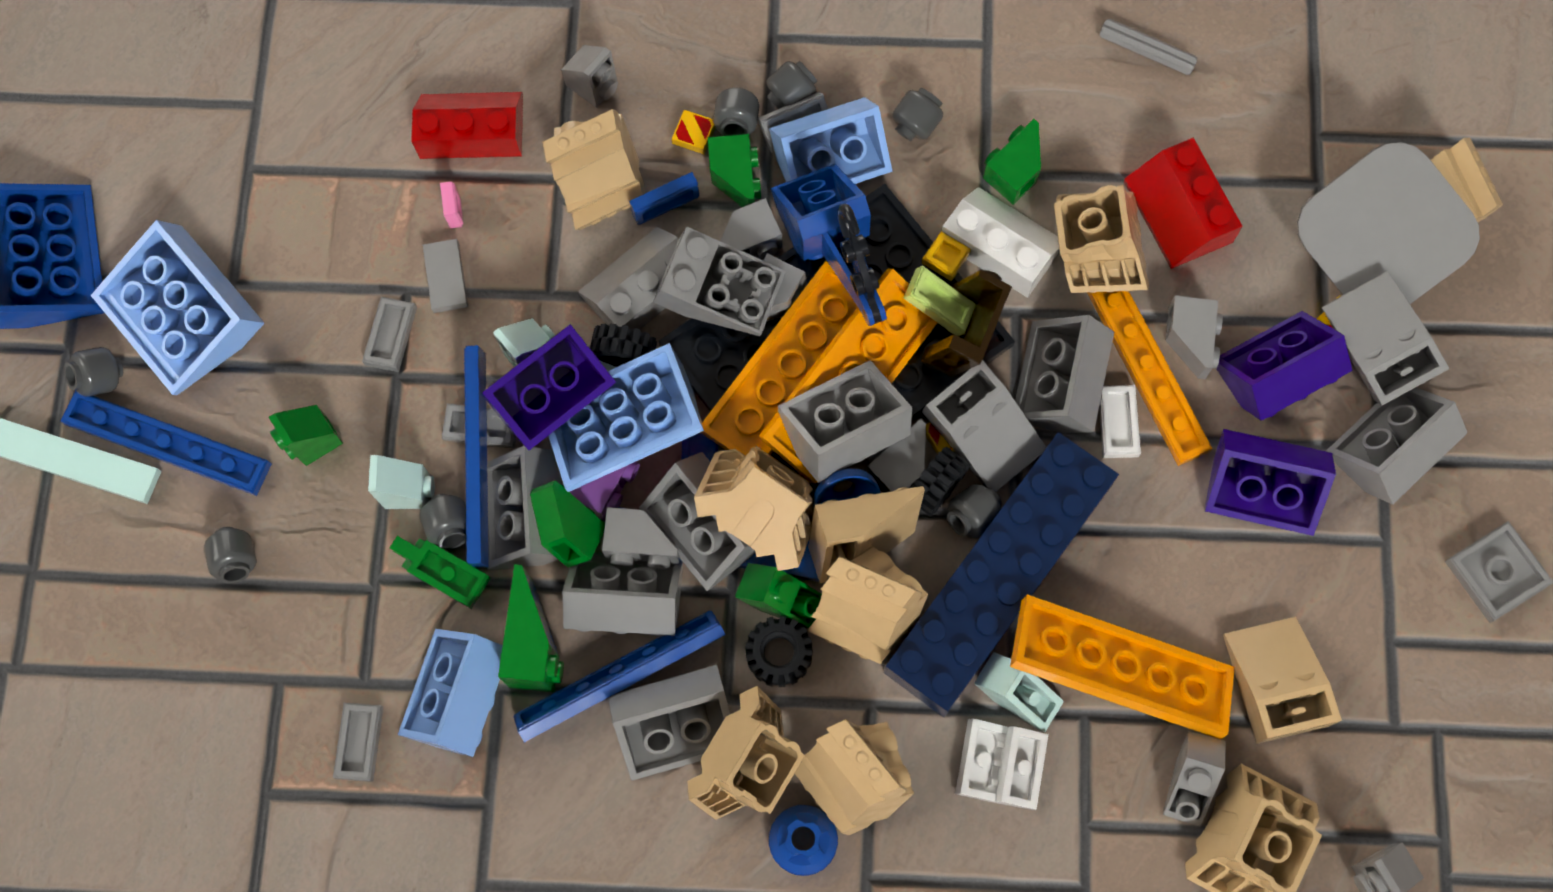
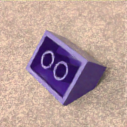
[1216,311,1353,421]
[481,324,616,451]
[1205,429,1336,536]

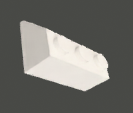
[942,187,1060,298]

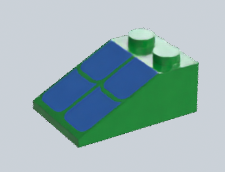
[498,564,564,693]

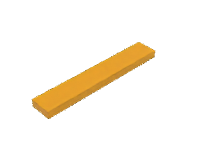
[1087,291,1213,466]

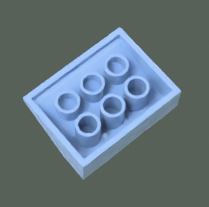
[91,220,264,395]
[548,343,704,492]

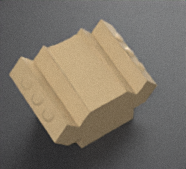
[542,109,645,230]
[1431,137,1503,222]
[1054,185,1149,293]
[694,446,814,571]
[807,546,928,665]
[687,686,805,820]
[794,719,914,835]
[1185,763,1322,892]

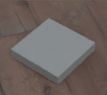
[1445,521,1553,623]

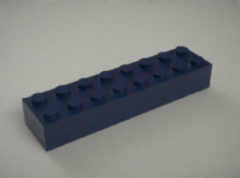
[884,432,1119,717]

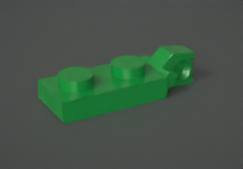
[390,536,491,609]

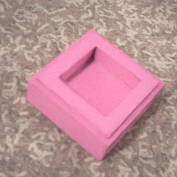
[440,181,464,229]

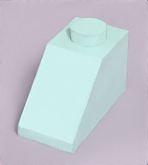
[493,318,555,367]
[368,455,435,509]
[974,652,1064,733]

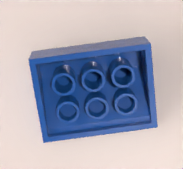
[0,183,105,329]

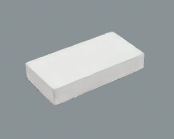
[1099,385,1141,458]

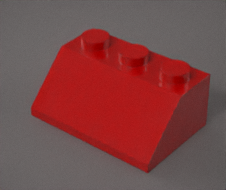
[411,92,523,159]
[1124,137,1243,269]

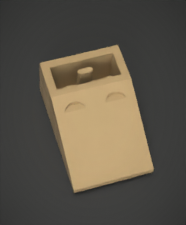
[808,486,925,583]
[1223,617,1342,744]

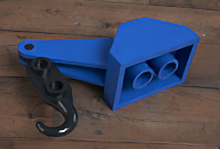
[770,164,887,326]

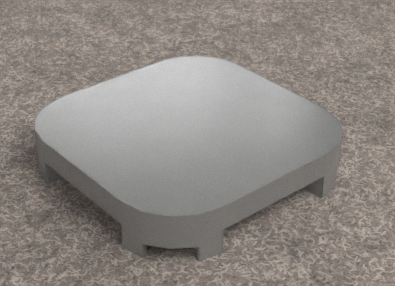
[1297,142,1480,304]

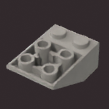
[653,227,786,336]
[1321,271,1450,405]
[922,360,1047,491]

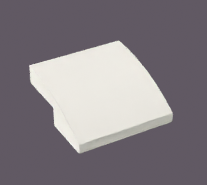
[955,718,1049,810]

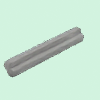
[1100,19,1197,75]

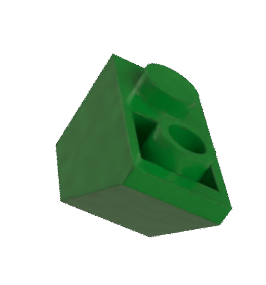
[983,119,1041,205]
[708,134,761,207]
[269,405,343,466]
[530,480,605,568]
[735,563,822,629]

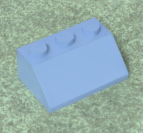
[769,97,893,184]
[398,629,503,757]

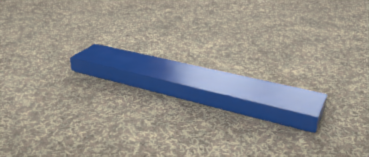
[464,345,489,568]
[60,390,272,496]
[513,610,726,742]

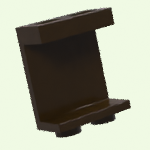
[921,270,1012,377]

